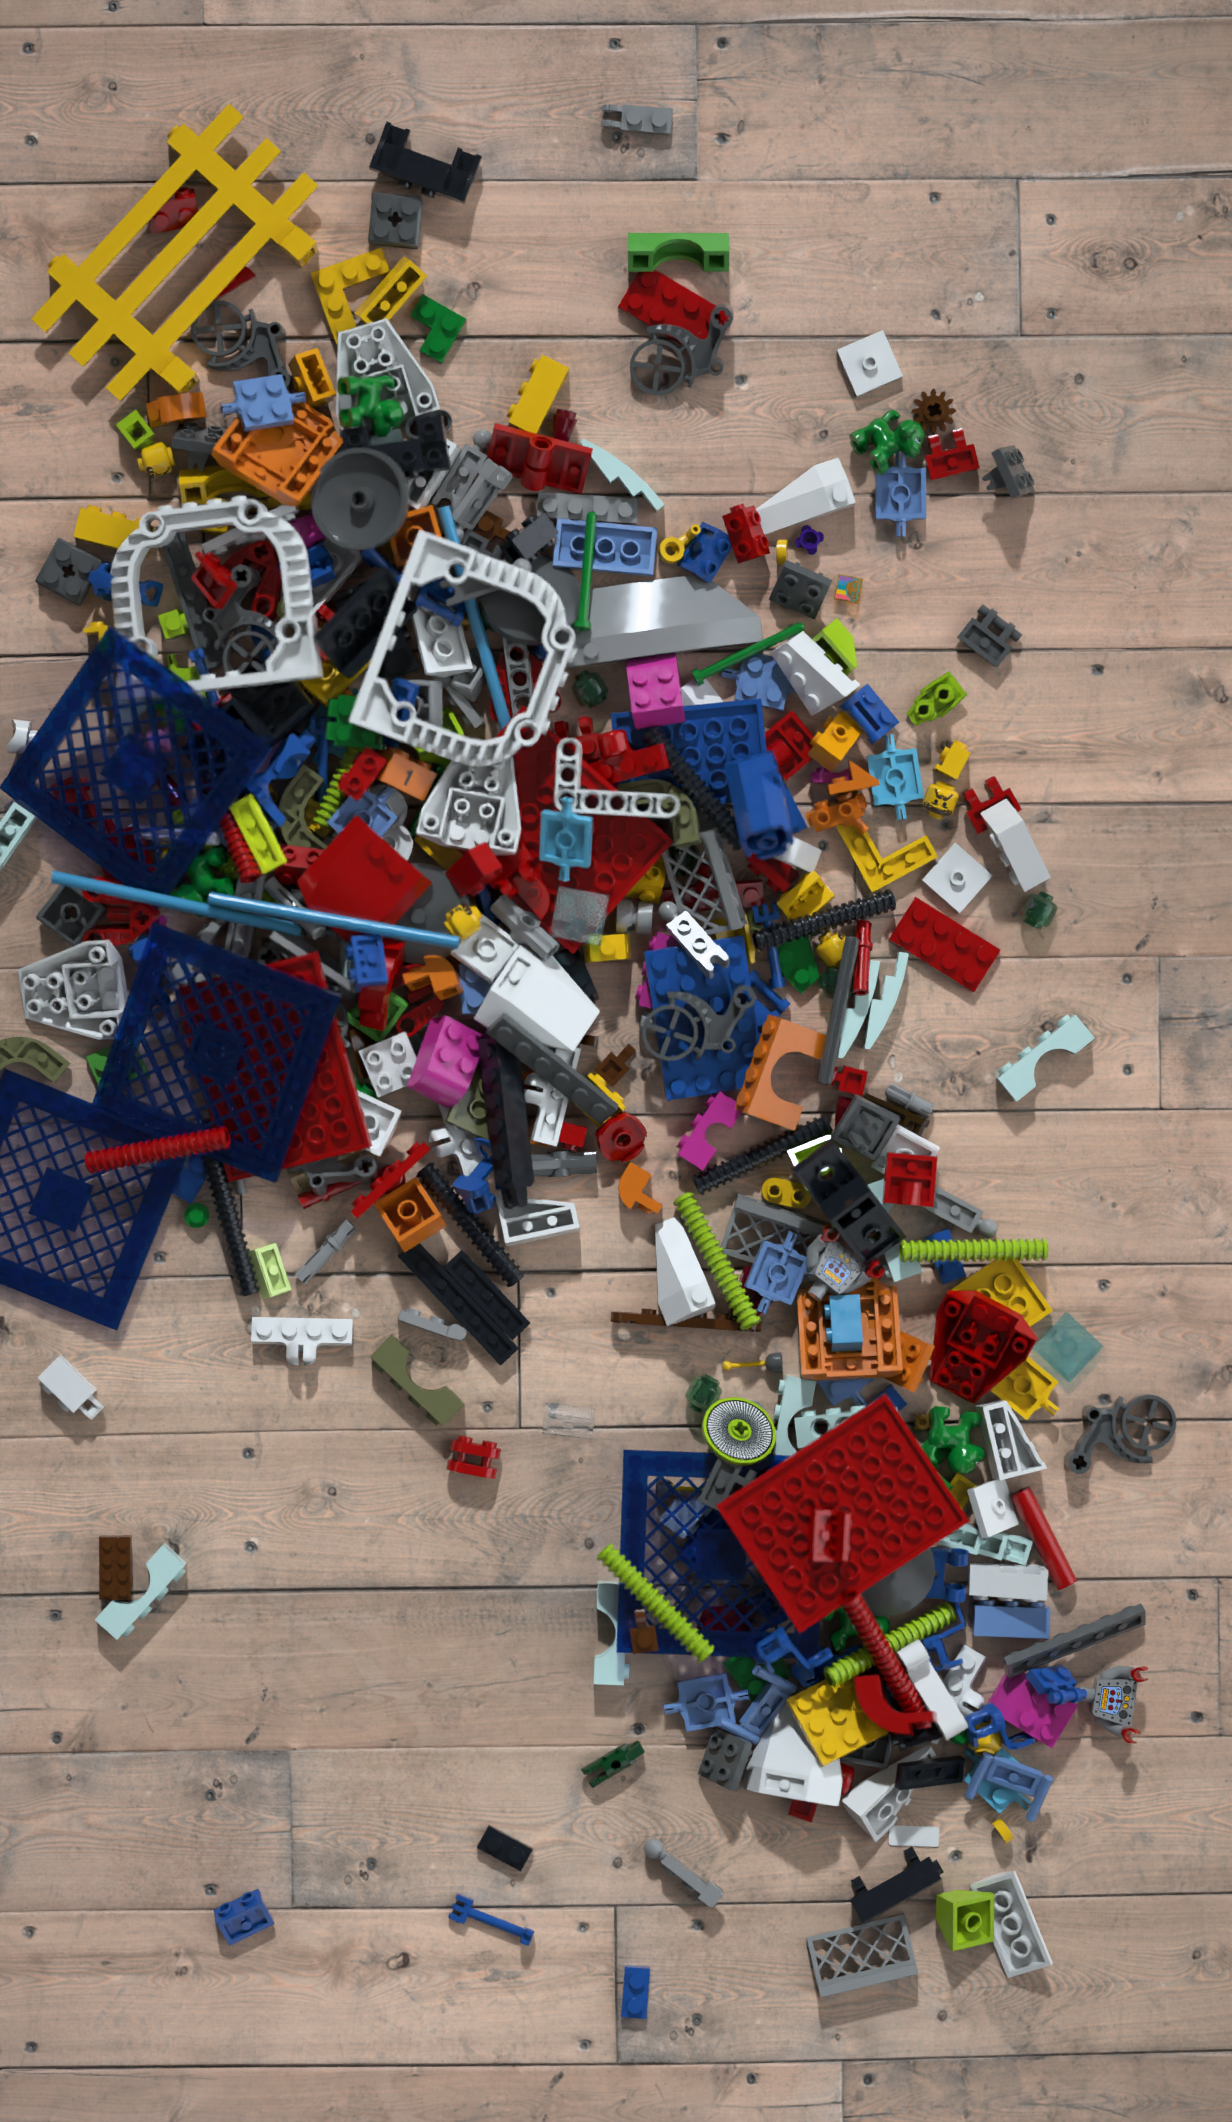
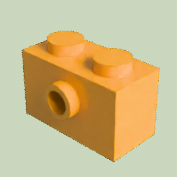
[288,348,336,408]
[807,710,863,773]

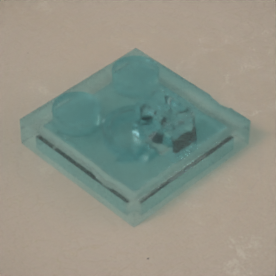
[550,886,609,946]
[1033,1312,1104,1383]

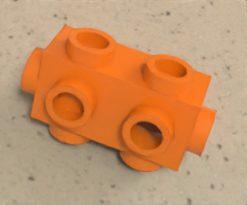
[806,791,869,835]

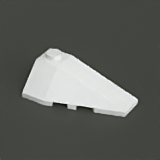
[756,458,856,535]

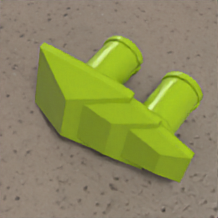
[906,671,968,726]

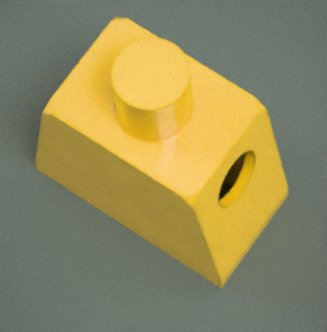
[583,934,632,963]

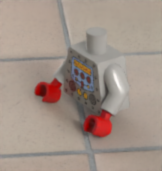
[805,1224,885,1301]
[1079,1666,1148,1744]

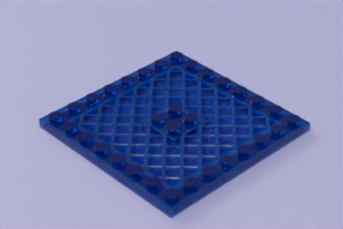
[0,625,272,910]
[90,922,342,1183]
[0,1068,188,1331]
[616,1449,820,1660]

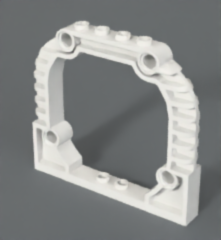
[111,496,323,701]
[349,530,577,766]

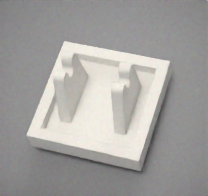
[359,1031,417,1097]

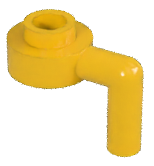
[658,524,701,564]

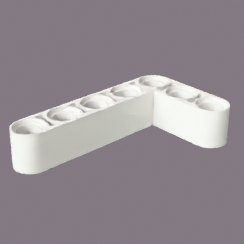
[554,738,681,818]
[695,806,822,873]

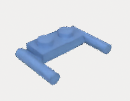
[715,1665,797,1745]
[965,1752,1054,1822]

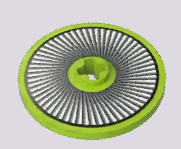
[702,1397,776,1465]

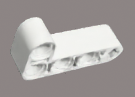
[896,1639,968,1740]

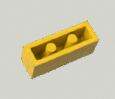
[354,256,427,324]
[506,354,569,434]
[73,505,156,558]

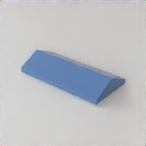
[553,518,657,576]

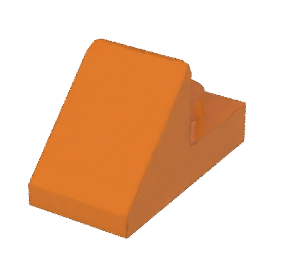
[827,760,879,796]

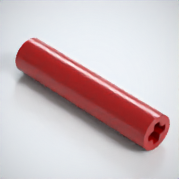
[1010,1486,1077,1590]

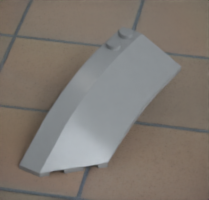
[556,575,763,670]

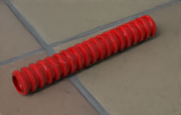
[200,746,261,883]
[84,1126,230,1174]
[840,1590,925,1713]

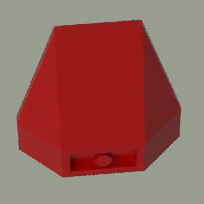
[929,1290,1038,1404]

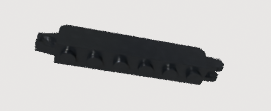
[478,1027,534,1209]

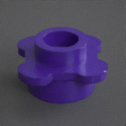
[794,525,824,555]

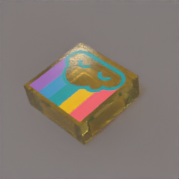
[833,574,863,604]

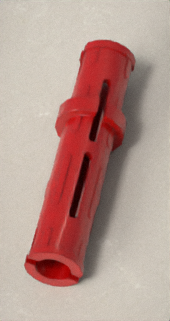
[853,920,873,996]
[297,1167,369,1209]

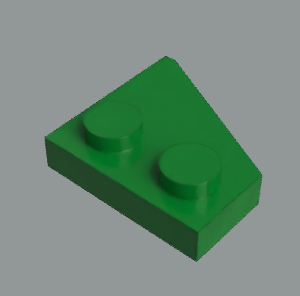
[767,935,820,994]

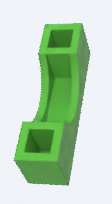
[628,233,729,272]

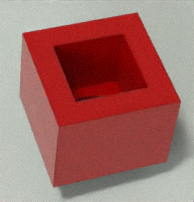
[558,1122,587,1151]

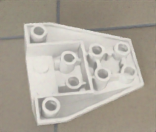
[336,318,440,432]
[416,755,521,856]
[18,940,129,1040]
[474,944,600,1053]
[743,1695,843,1806]

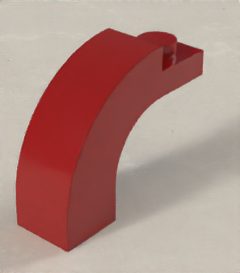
[358,937,405,1031]
[854,1675,938,1735]

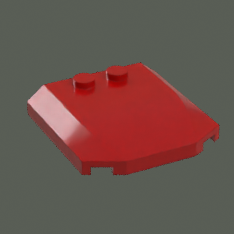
[297,814,432,942]

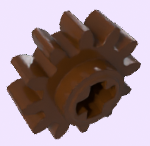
[911,389,956,435]

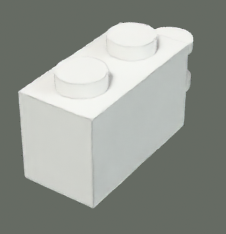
[38,1355,104,1420]

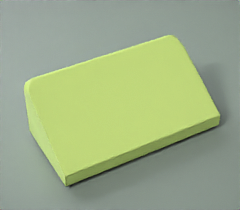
[248,1243,292,1299]

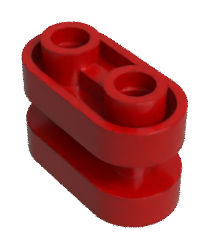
[446,1435,501,1479]

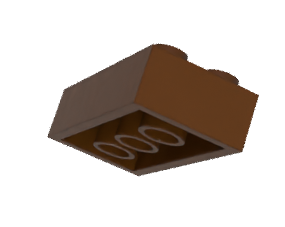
[99,1535,132,1600]

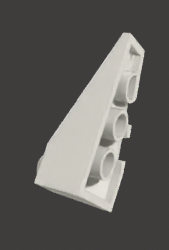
[655,1216,715,1327]
[841,1745,937,1842]

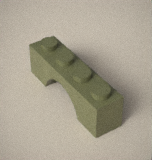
[371,1334,465,1426]

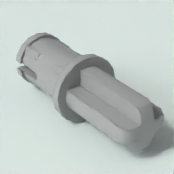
[884,1083,934,1119]

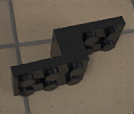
[181,681,315,787]
[791,1138,906,1267]

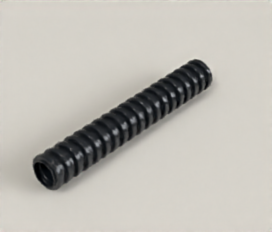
[642,726,742,851]
[752,889,896,952]
[692,1114,833,1195]
[200,1150,260,1296]
[416,1162,525,1287]

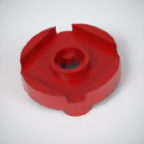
[595,1112,647,1162]

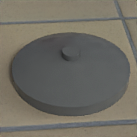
[311,448,410,550]
[481,553,580,645]
[384,863,471,964]
[861,1547,935,1616]

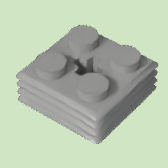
[391,679,443,729]

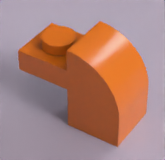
[146,392,207,428]
[403,955,464,1001]
[618,1162,663,1215]

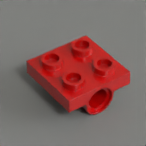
[765,710,814,781]
[882,1152,938,1207]

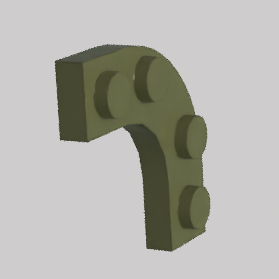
[279,764,328,850]
[617,779,702,848]
[0,1037,71,1083]

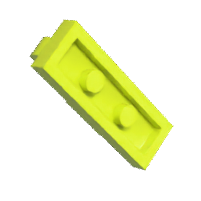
[229,794,287,874]

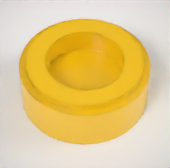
[776,539,788,565]
[991,1818,1013,1844]

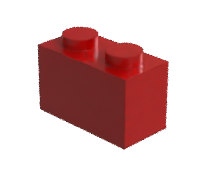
[445,841,503,898]

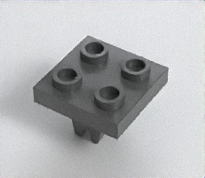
[172,422,226,471]
[982,445,1035,499]
[769,560,832,620]
[831,1094,900,1161]
[698,1727,753,1792]

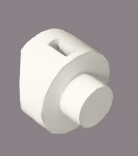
[6,719,40,755]

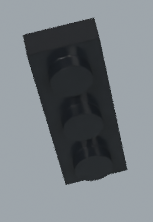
[894,1755,965,1791]

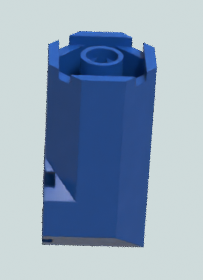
[724,750,794,860]

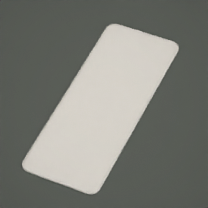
[889,1825,939,1847]

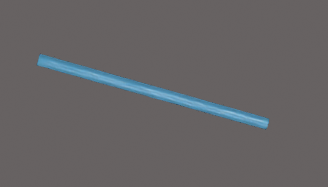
[437,506,511,730]
[51,870,302,937]
[208,892,460,949]

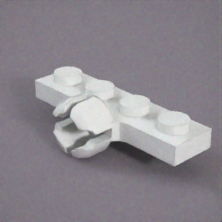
[202,505,300,556]
[524,1047,581,1146]
[428,1104,491,1181]
[251,1317,353,1366]
[931,1645,987,1745]

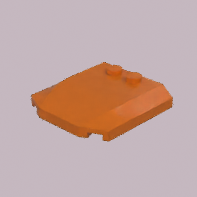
[212,403,343,507]
[796,1277,903,1381]

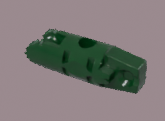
[581,1740,645,1788]

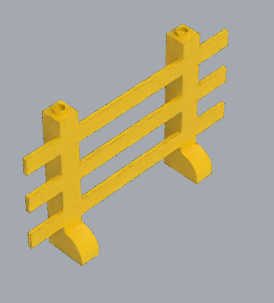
[31,103,319,402]

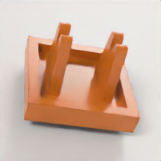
[884,1330,935,1392]

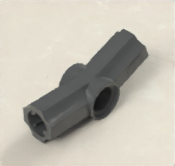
[531,1151,597,1177]

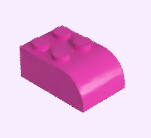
[626,653,686,729]
[407,1015,485,1108]
[986,1672,1078,1748]

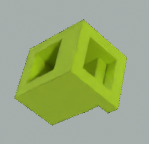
[116,410,156,451]
[158,609,190,641]

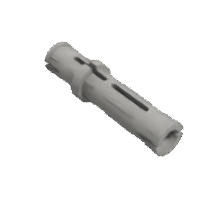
[263,877,325,939]
[295,1219,358,1285]

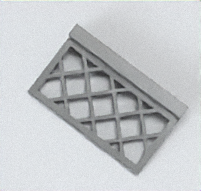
[662,827,747,935]
[268,931,358,1001]
[720,1193,833,1283]
[806,1914,919,1997]

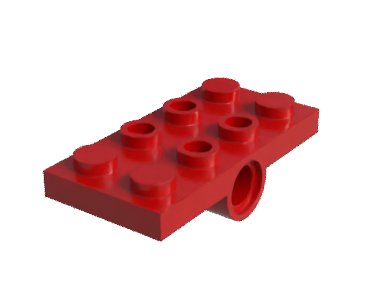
[487,423,593,495]

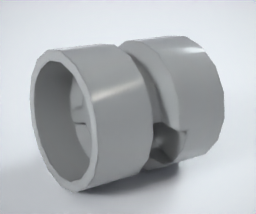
[616,901,653,935]

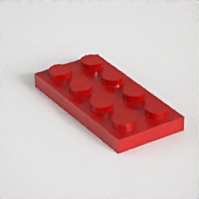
[618,270,729,345]
[888,897,1000,993]

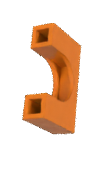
[734,1014,826,1131]

